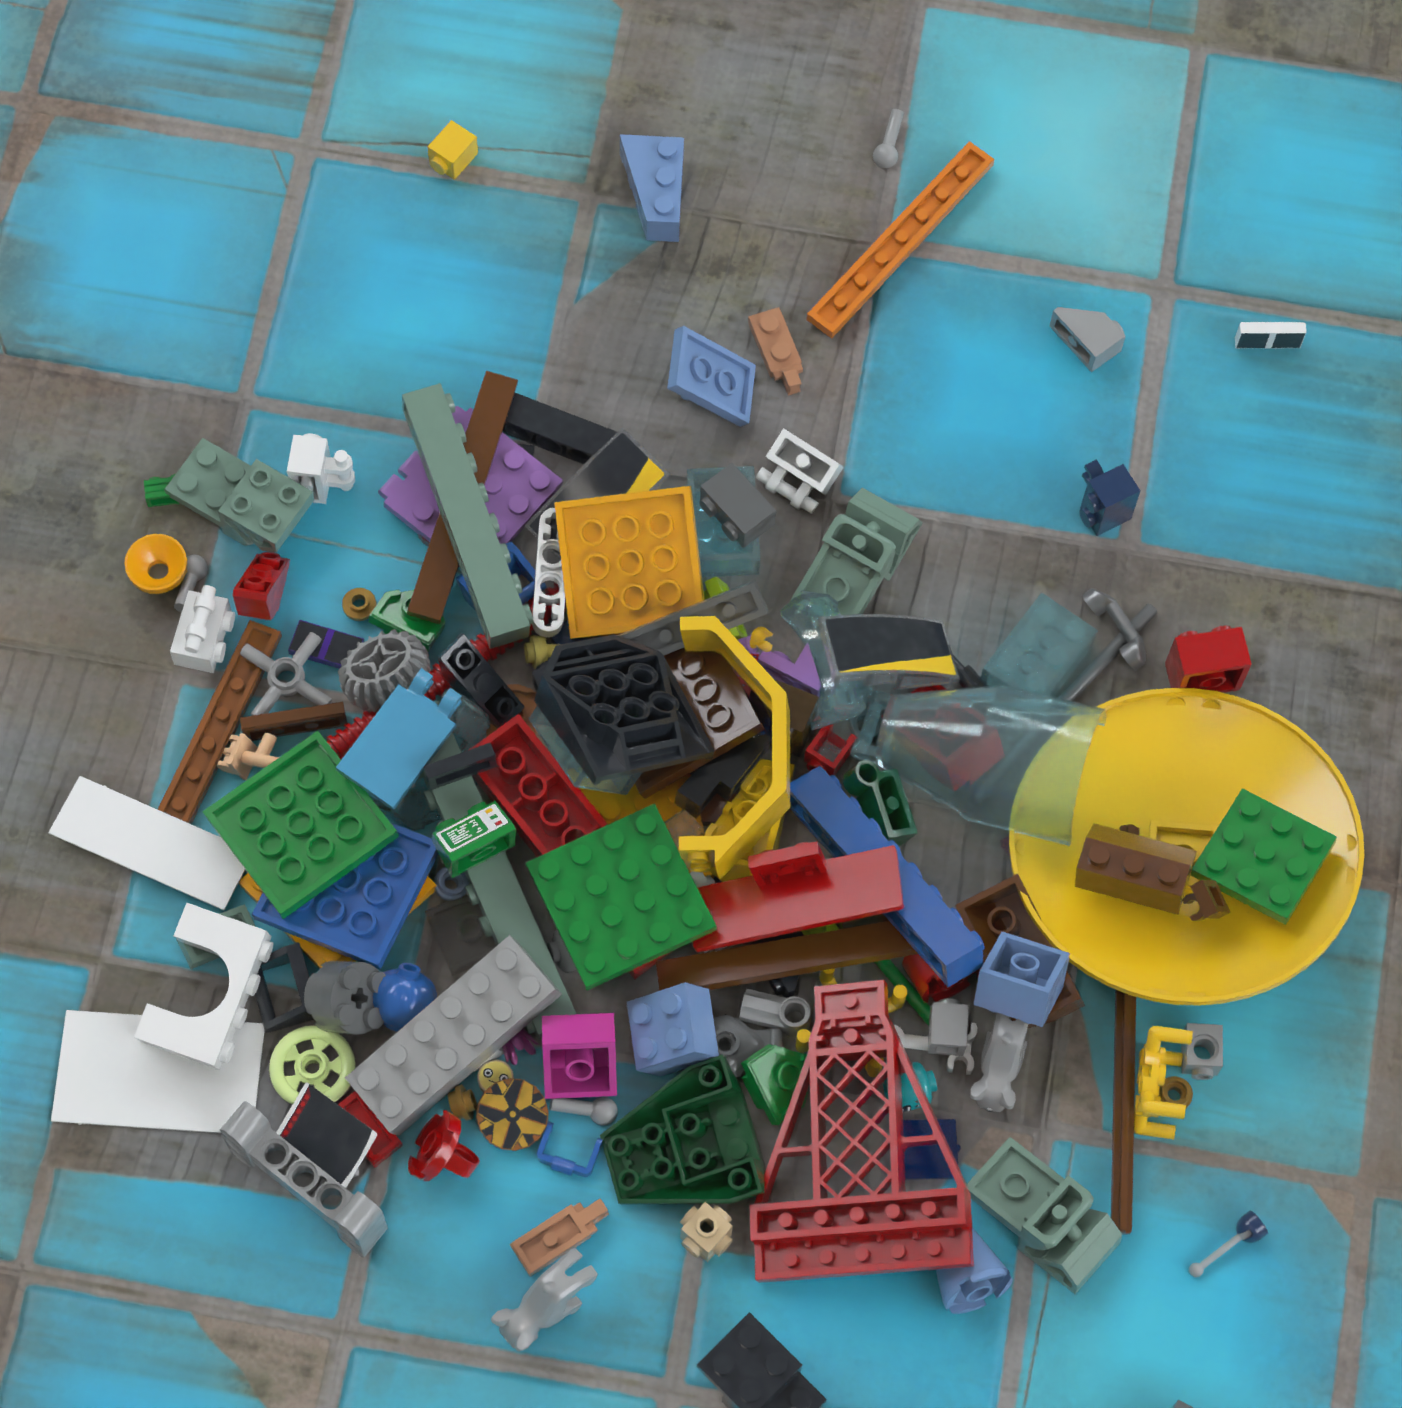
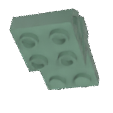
[164,438,314,553]
[790,488,923,621]
[967,1137,1122,1294]

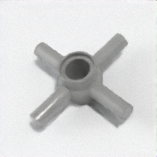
[240,632,333,716]

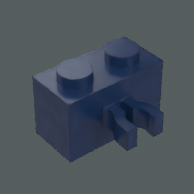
[1080,459,1141,536]

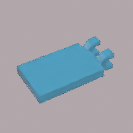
[336,668,462,811]

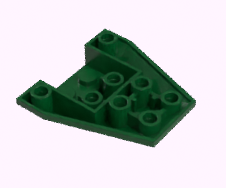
[600,1054,764,1205]

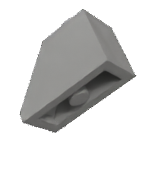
[1049,307,1126,372]

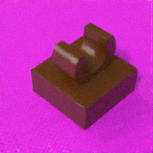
[1182,880,1231,921]

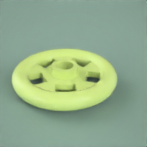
[269,1025,355,1105]

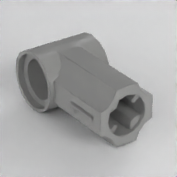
[739,989,811,1038]

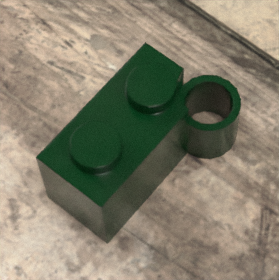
[843,760,918,847]

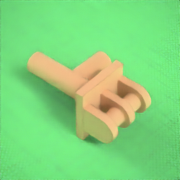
[217,733,279,780]

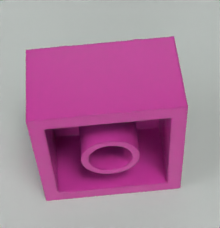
[542,1013,617,1099]

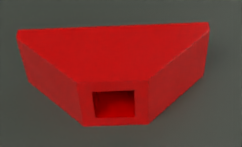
[233,552,290,621]

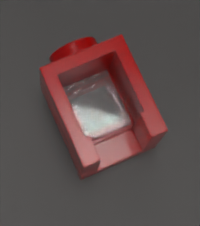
[804,719,857,776]

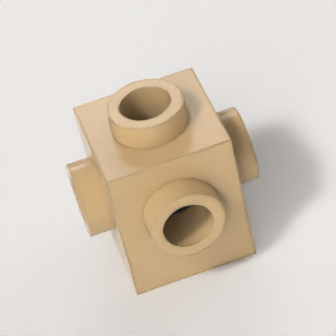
[680,1202,733,1262]

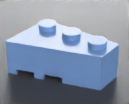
[620,134,684,242]

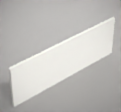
[48,776,245,911]

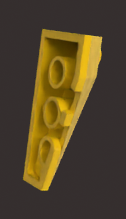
[704,759,795,882]

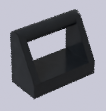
[255,942,314,1033]

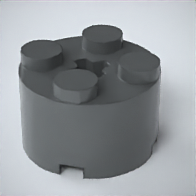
[304,960,386,1034]

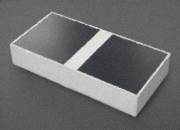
[1235,322,1306,348]

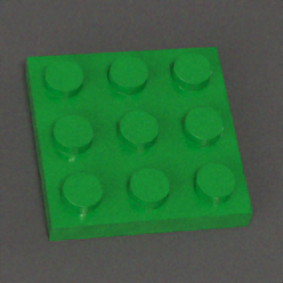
[1191,788,1337,925]

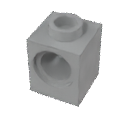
[928,998,968,1056]
[1181,1023,1223,1080]

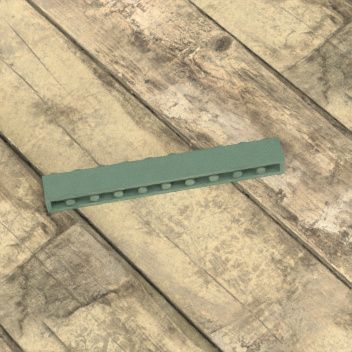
[417,701,576,1041]

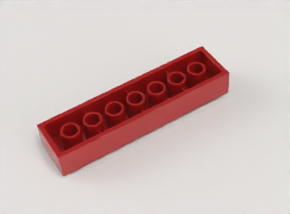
[469,714,674,980]

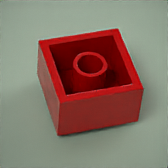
[1165,625,1252,693]

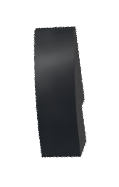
[674,734,772,819]

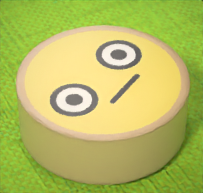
[478,1060,514,1092]

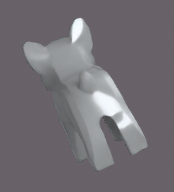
[970,1013,1029,1112]
[491,1248,598,1351]

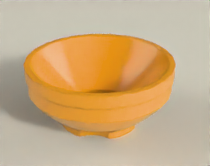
[125,534,187,594]

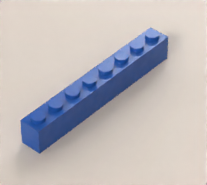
[790,766,985,987]

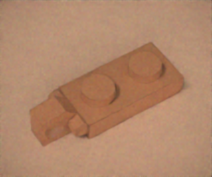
[748,307,803,396]
[510,1198,609,1277]

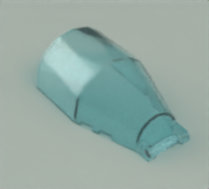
[850,685,1106,846]

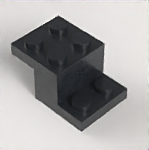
[696,1312,827,1408]

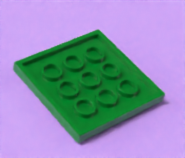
[202,731,399,919]
[526,803,717,991]

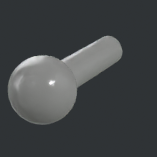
[873,109,904,168]
[174,555,208,612]
[549,1097,618,1125]

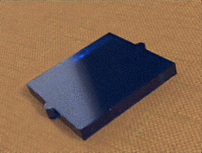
[903,1119,961,1180]

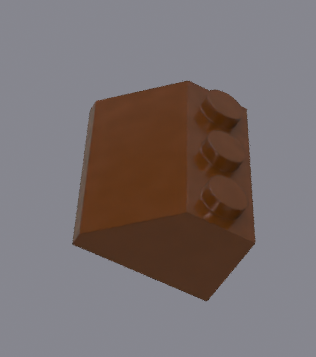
[1075,823,1197,915]

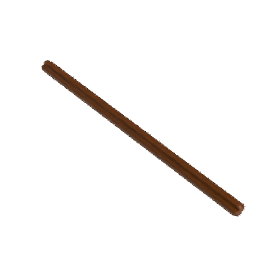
[1110,824,1139,1235]

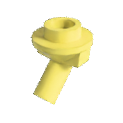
[524,635,560,669]

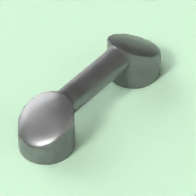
[1082,588,1146,671]

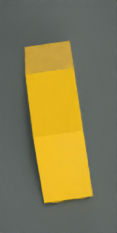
[679,616,790,880]

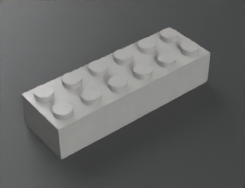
[345,935,562,1136]

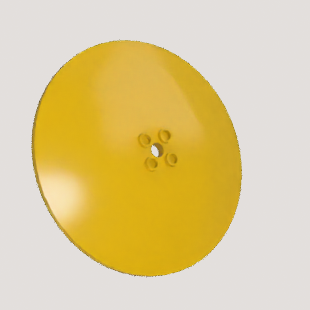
[1009,688,1364,1006]

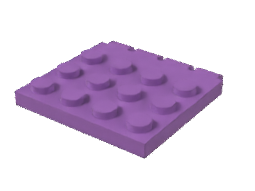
[378,406,563,567]

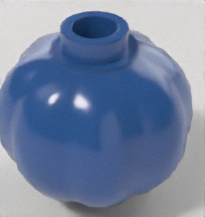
[373,963,437,1031]

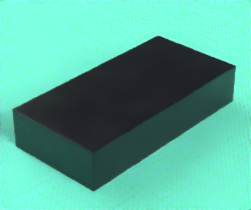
[424,742,498,790]

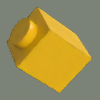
[427,120,478,180]

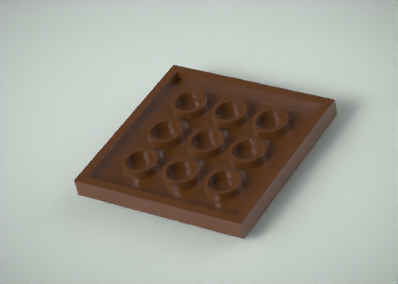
[631,647,765,799]

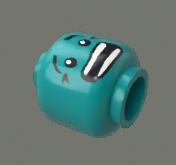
[882,1062,938,1112]

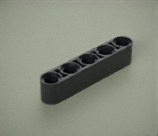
[503,393,637,466]

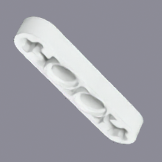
[532,508,565,637]

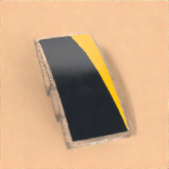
[525,428,671,560]
[818,614,960,690]

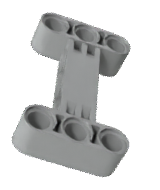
[220,1101,388,1258]

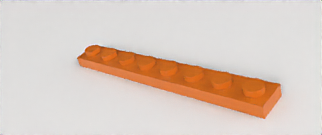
[806,141,995,339]

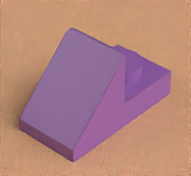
[758,643,821,698]

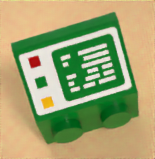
[432,801,516,878]

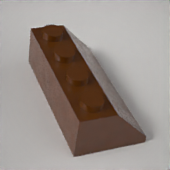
[955,874,1085,1028]

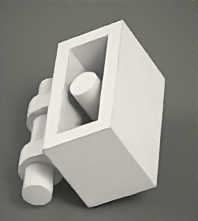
[756,428,844,514]
[287,433,355,504]
[170,585,235,673]

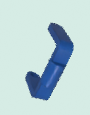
[537,1121,603,1177]

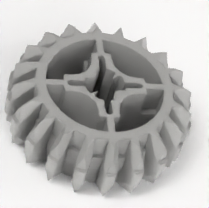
[338,629,431,712]

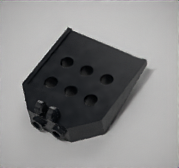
[534,634,715,785]

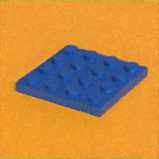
[252,822,439,970]

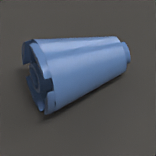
[935,1227,1013,1314]

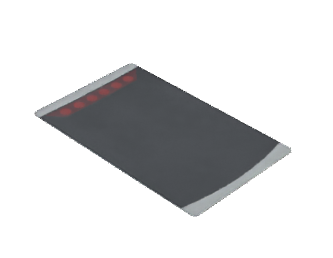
[276,1083,377,1188]

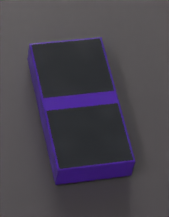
[288,620,365,669]

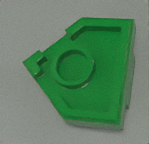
[368,589,446,652]
[741,1044,808,1126]

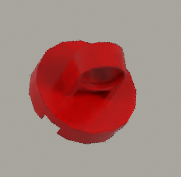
[408,1110,480,1181]

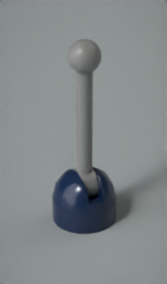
[1189,1210,1268,1277]

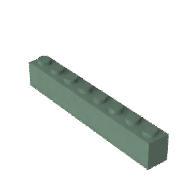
[402,383,534,649]

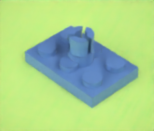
[667,326,756,427]

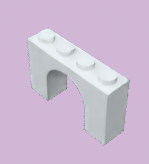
[134,903,273,1070]

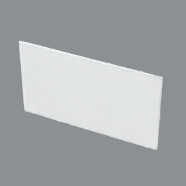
[51,1010,265,1133]

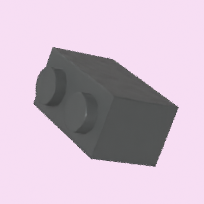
[699,463,776,548]

